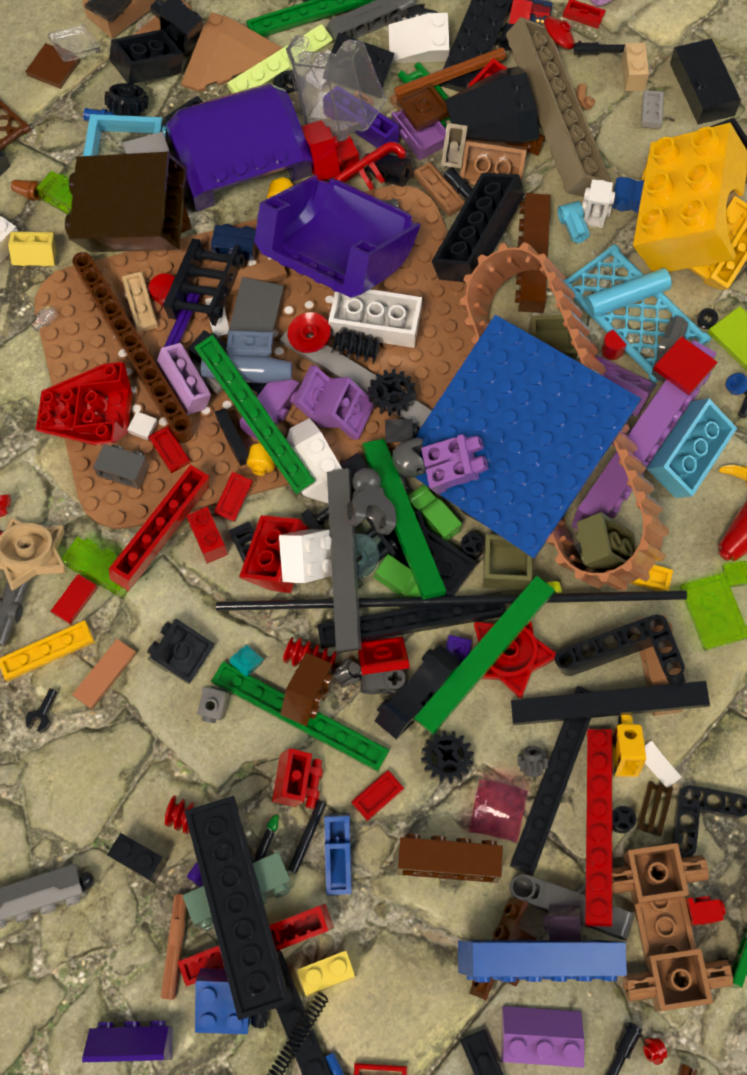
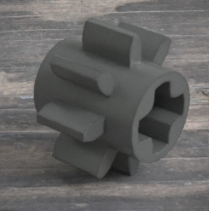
[517,746,548,777]

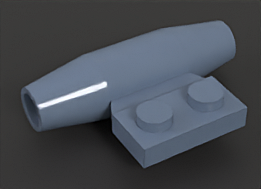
[201,331,292,383]

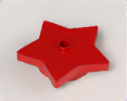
[474,621,556,699]

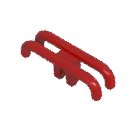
[334,142,406,191]

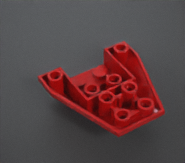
[36,362,132,446]

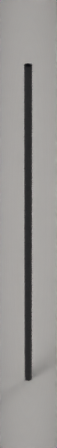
[216,590,687,611]

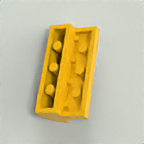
[688,196,747,290]

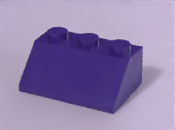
[82,1021,173,1063]

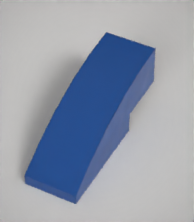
[324,813,351,895]

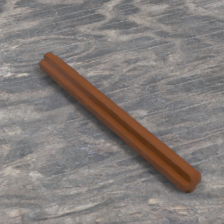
[394,47,506,98]

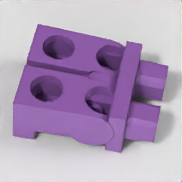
[421,434,489,494]

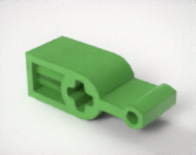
[408,484,462,542]
[372,554,421,597]

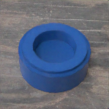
[725,373,747,395]

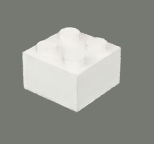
[279,529,332,583]

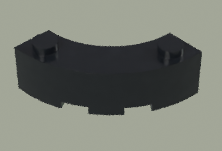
[375,645,462,740]

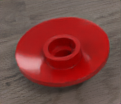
[544,16,575,49]
[287,312,331,353]

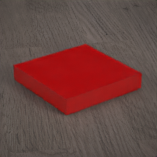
[653,336,718,396]
[358,636,410,675]

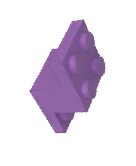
[292,365,373,440]

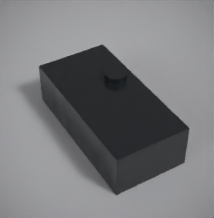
[670,38,741,125]

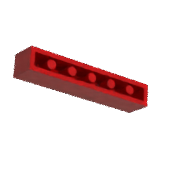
[109,464,210,591]

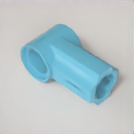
[557,201,590,244]

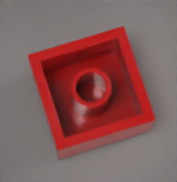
[301,120,342,181]

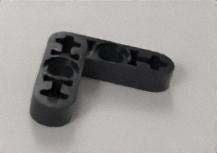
[672,785,747,858]

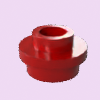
[643,1037,667,1065]

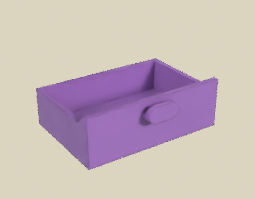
[392,111,446,160]

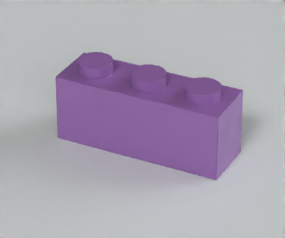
[240,379,300,440]

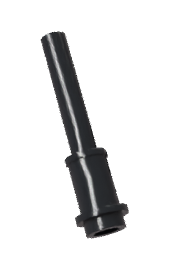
[574,40,625,57]
[606,1022,643,1075]

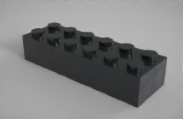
[431,173,525,282]

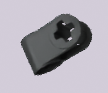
[360,670,406,694]

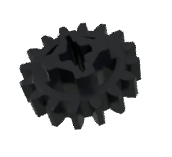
[368,369,416,417]
[421,730,474,785]

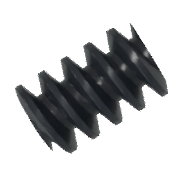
[331,327,379,365]

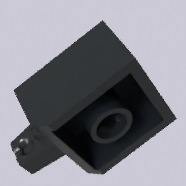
[150,0,203,57]

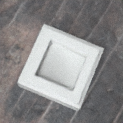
[127,411,158,441]

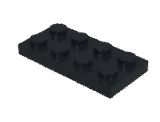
[376,528,478,596]

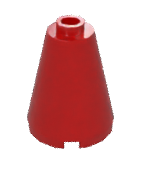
[718,500,747,562]

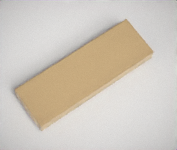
[122,271,158,333]

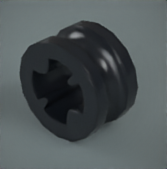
[697,308,718,329]

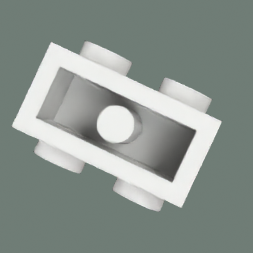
[582,179,615,228]

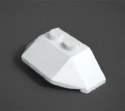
[287,418,342,503]

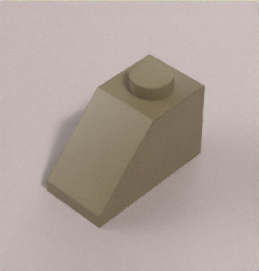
[441,123,467,168]

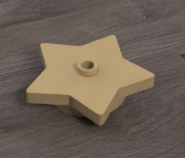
[0,518,65,590]

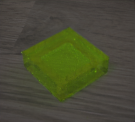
[722,561,747,588]

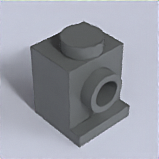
[197,685,231,723]

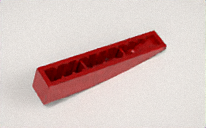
[178,903,334,987]

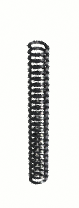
[266,991,329,1075]

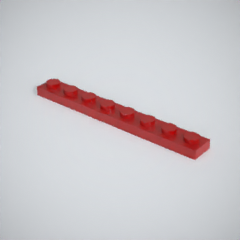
[585,729,613,927]

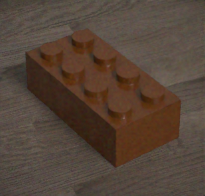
[397,834,503,883]

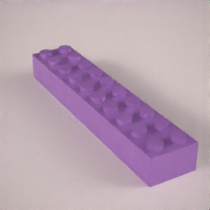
[572,340,717,530]

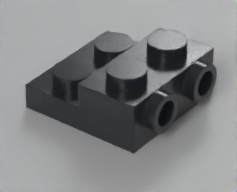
[147,618,215,684]

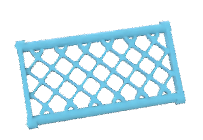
[564,244,712,383]

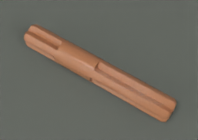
[160,894,187,1000]

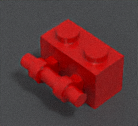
[272,748,324,809]

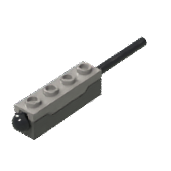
[0,864,94,929]

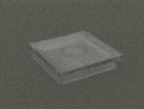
[48,24,100,62]

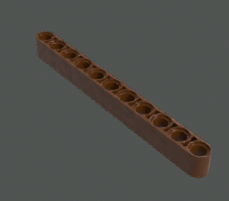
[72,252,194,443]

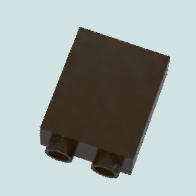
[65,152,187,252]

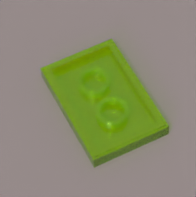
[679,573,747,651]

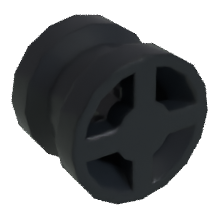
[460,533,484,560]
[613,806,637,834]

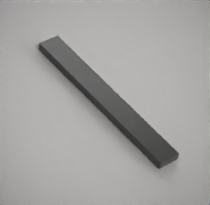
[327,468,362,653]

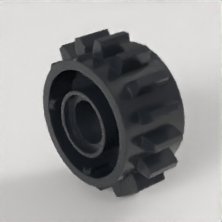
[104,83,149,116]

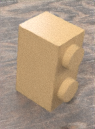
[622,43,649,91]

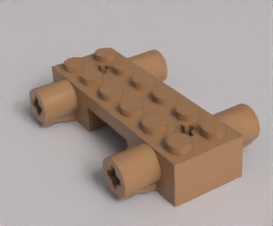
[613,843,733,1012]

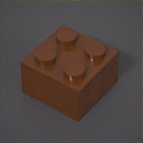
[280,653,333,726]

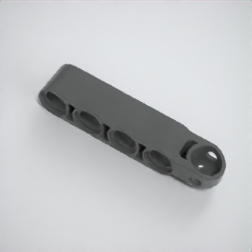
[327,0,416,41]
[509,874,635,940]

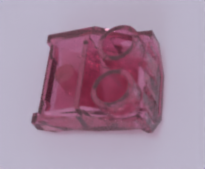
[468,780,528,843]

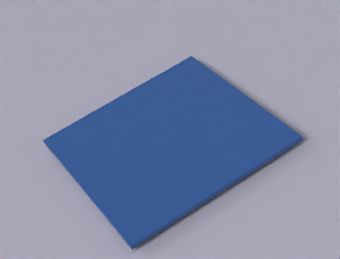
[414,315,642,559]

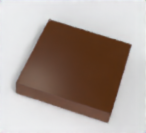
[25,43,80,89]
[396,83,449,132]

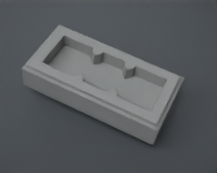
[641,90,664,129]

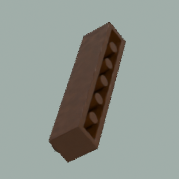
[515,193,551,313]

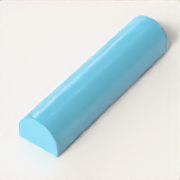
[584,268,672,318]

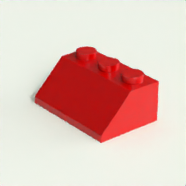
[239,515,309,593]

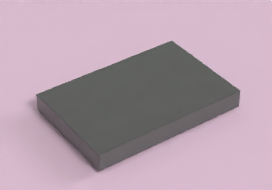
[227,277,284,336]

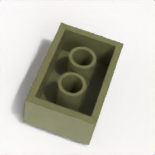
[576,512,637,573]

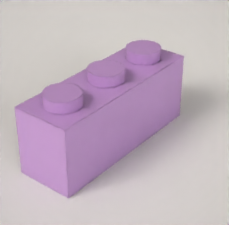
[156,343,211,415]

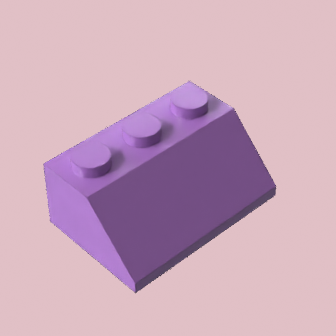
[596,356,657,417]
[501,1006,584,1068]

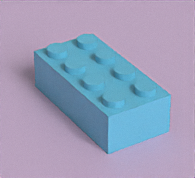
[647,398,737,498]

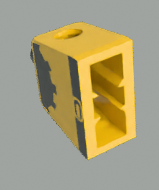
[613,715,646,777]

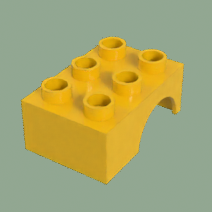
[633,123,747,272]

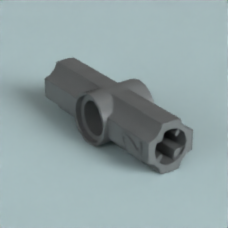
[651,316,688,381]
[0,580,30,647]

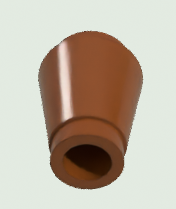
[11,179,43,201]

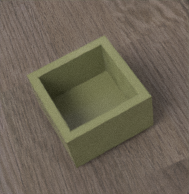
[528,315,578,361]
[483,534,532,590]

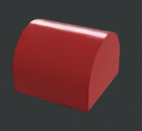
[601,330,626,360]

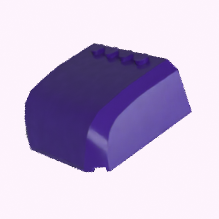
[165,83,313,212]
[254,175,421,298]

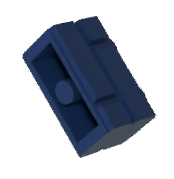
[211,224,257,261]

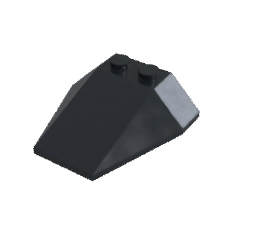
[445,66,539,144]

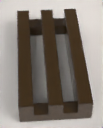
[636,781,673,837]

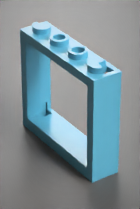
[83,114,167,156]

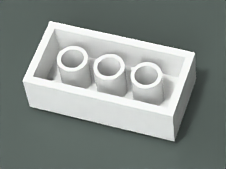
[328,289,422,348]

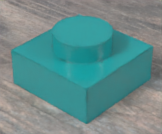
[229,644,264,677]

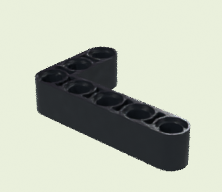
[554,614,688,686]

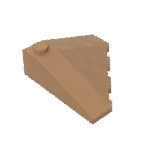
[181,12,282,92]

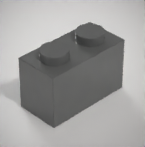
[93,444,149,489]

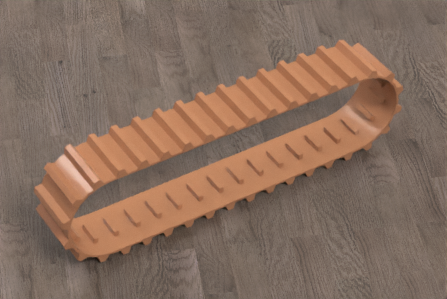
[460,242,669,591]

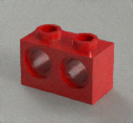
[186,507,228,564]

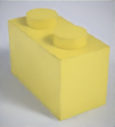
[8,232,57,266]
[297,951,356,997]

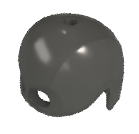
[392,437,426,477]

